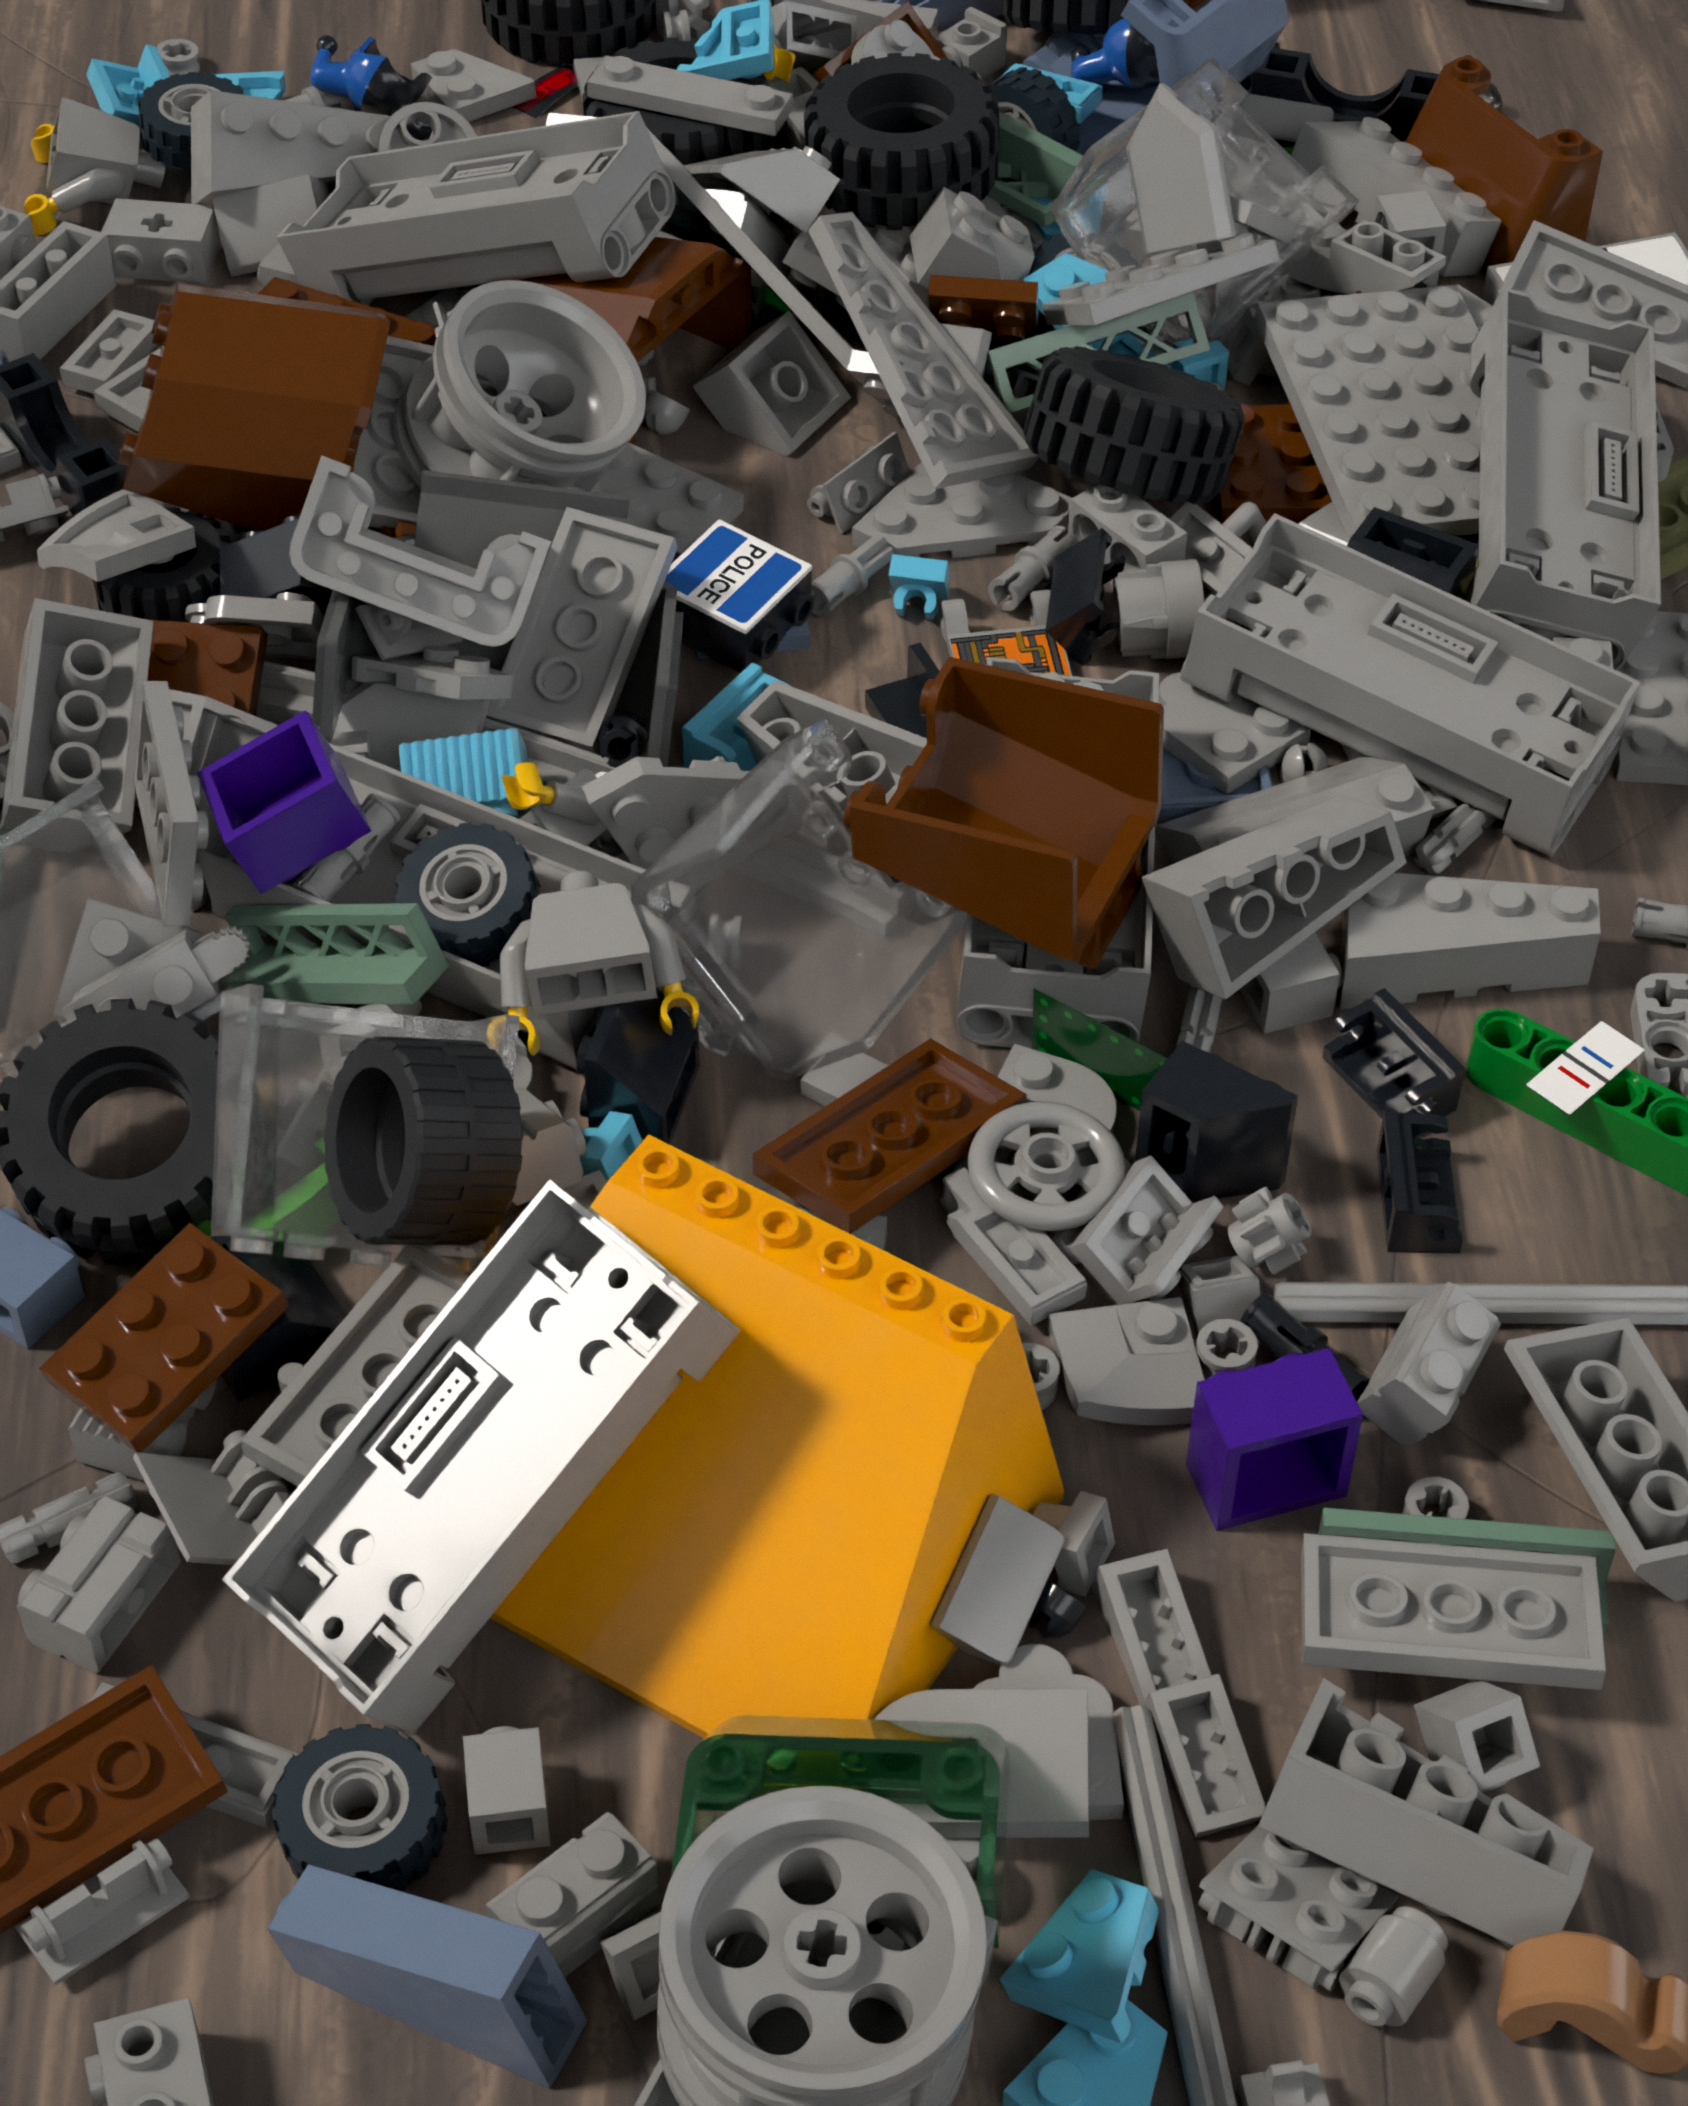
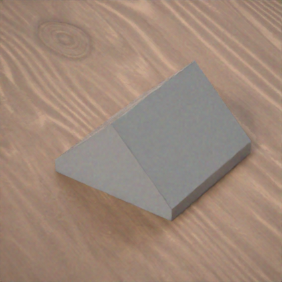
[212,174,329,277]

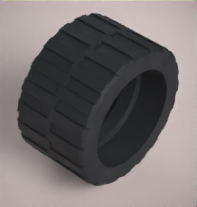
[324,1036,523,1245]

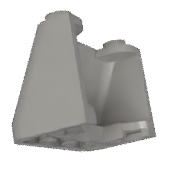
[289,455,551,647]

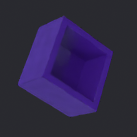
[197,710,371,894]
[1186,1348,1363,1531]

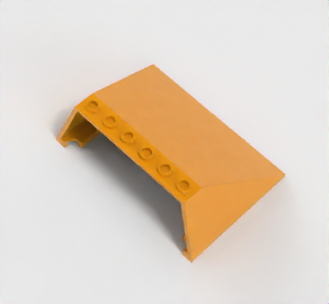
[490,1134,1065,1790]

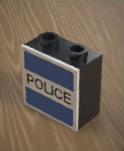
[665,519,814,673]

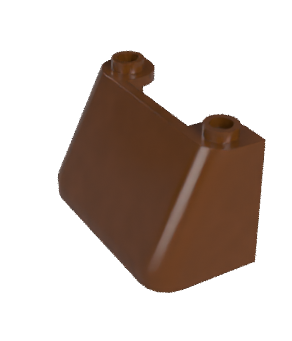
[1405,55,1603,272]

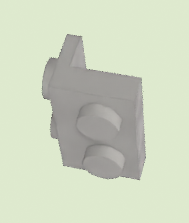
[1069,1156,1224,1305]

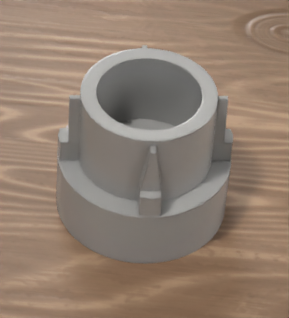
[1113,559,1204,659]

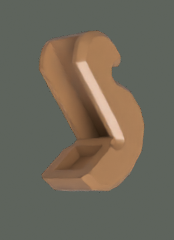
[1496,1931,1688,2074]

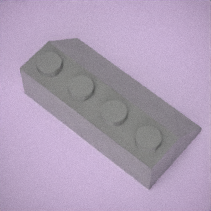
[684,146,840,233]
[1,598,153,849]
[1155,756,1435,864]
[1504,1317,1688,1602]

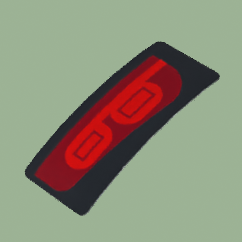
[513,65,578,118]

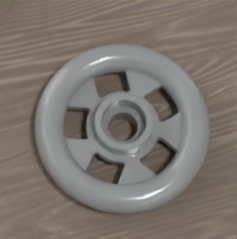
[968,1102,1126,1231]

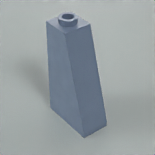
[267,1864,588,2088]

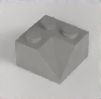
[910,186,1035,290]

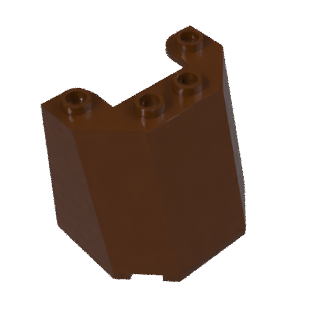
[519,237,752,445]
[118,284,390,531]
[844,657,1164,969]

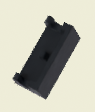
[1045,528,1125,665]
[1322,988,1465,1119]
[1377,1109,1462,1253]

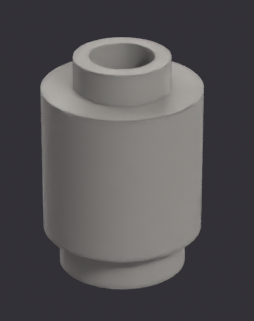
[1339,1906,1448,2026]

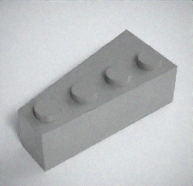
[191,90,391,205]
[1283,117,1502,277]
[736,680,927,878]
[1142,794,1407,1000]
[1339,873,1601,1010]
[1258,1678,1594,1948]

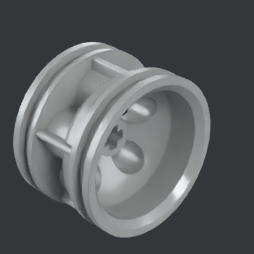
[393,280,646,492]
[657,1786,987,2106]

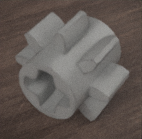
[1228,1187,1312,1275]

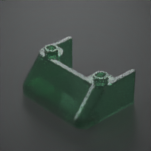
[671,1715,1010,1948]

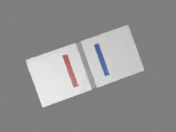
[1526,1021,1645,1115]

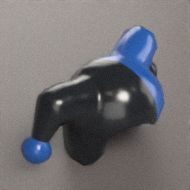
[1071,19,1160,89]
[310,35,432,140]

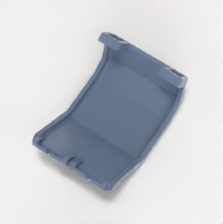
[1021,0,1289,171]

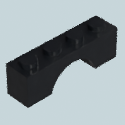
[1251,48,1439,142]
[0,353,128,516]

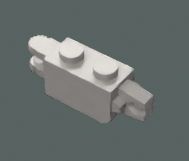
[39,925,250,1044]

